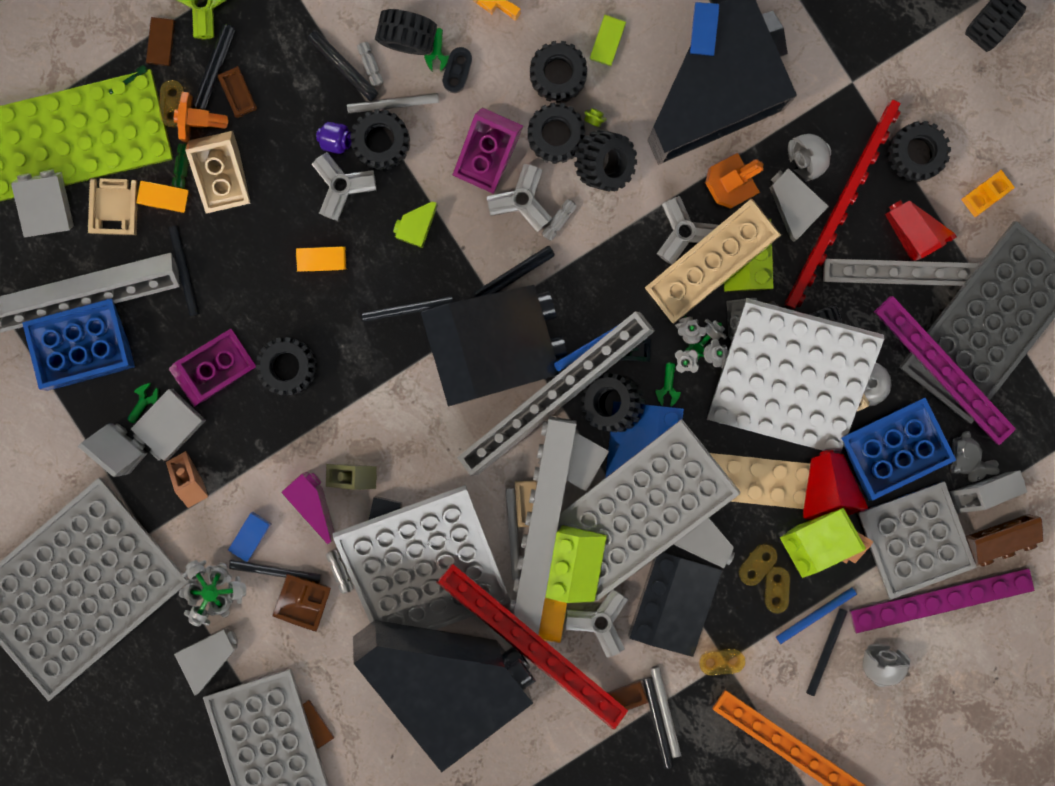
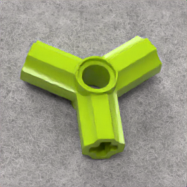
[176,0,226,39]

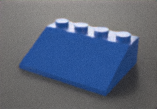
[22,298,135,391]
[841,398,956,501]
[605,401,684,478]

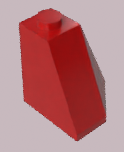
[885,200,957,261]
[803,450,868,519]

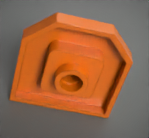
[174,92,229,142]
[705,153,764,208]

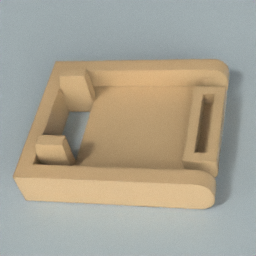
[88,178,138,235]

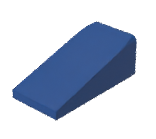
[690,2,719,56]
[228,512,272,562]

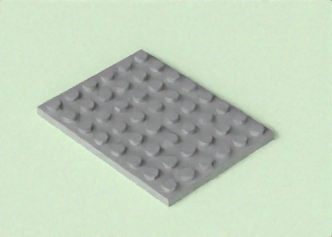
[0,477,188,701]

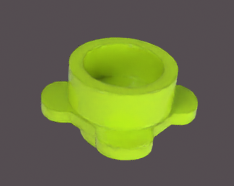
[584,108,607,127]

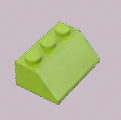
[724,219,773,292]
[545,525,607,603]

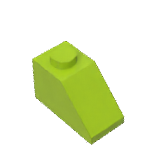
[393,201,438,248]

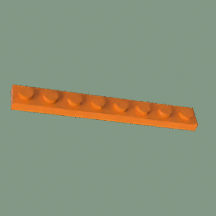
[712,690,866,786]

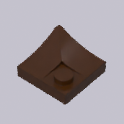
[272,574,331,632]

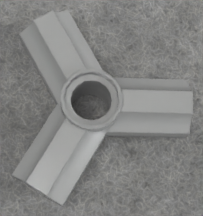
[312,152,377,221]
[487,164,552,232]
[657,196,719,265]
[566,589,629,658]

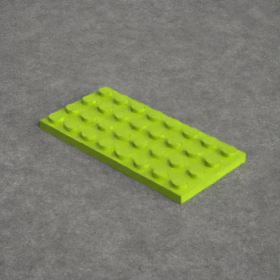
[0,69,174,202]

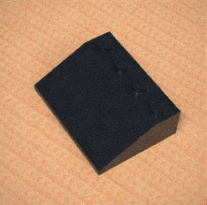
[628,551,722,657]

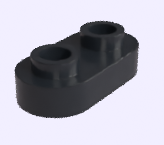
[442,47,472,93]

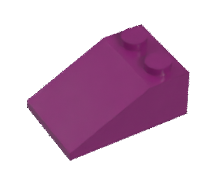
[452,107,523,194]
[169,329,256,407]
[281,472,335,544]

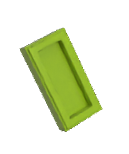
[590,15,626,67]

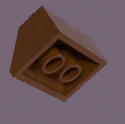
[965,514,1043,566]

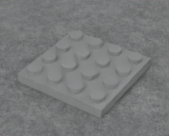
[857,481,977,600]

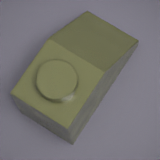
[326,464,377,490]

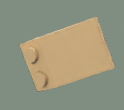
[185,131,250,213]

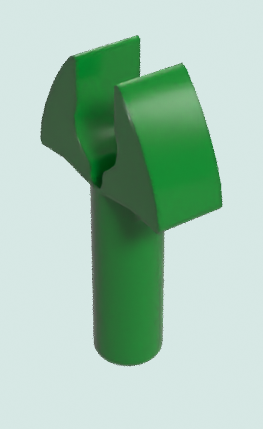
[424,28,449,72]
[655,363,681,407]
[127,383,160,424]

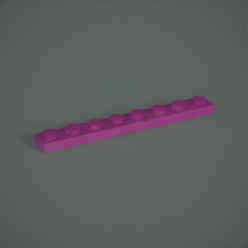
[874,296,1016,445]
[849,568,1035,634]

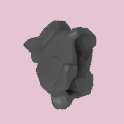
[950,431,1000,482]

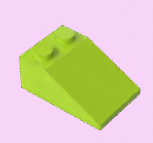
[780,508,866,578]

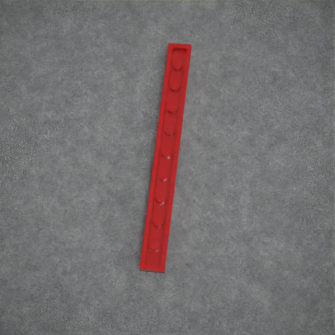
[784,99,901,310]
[436,564,628,729]

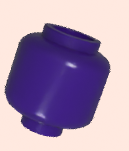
[316,122,352,154]

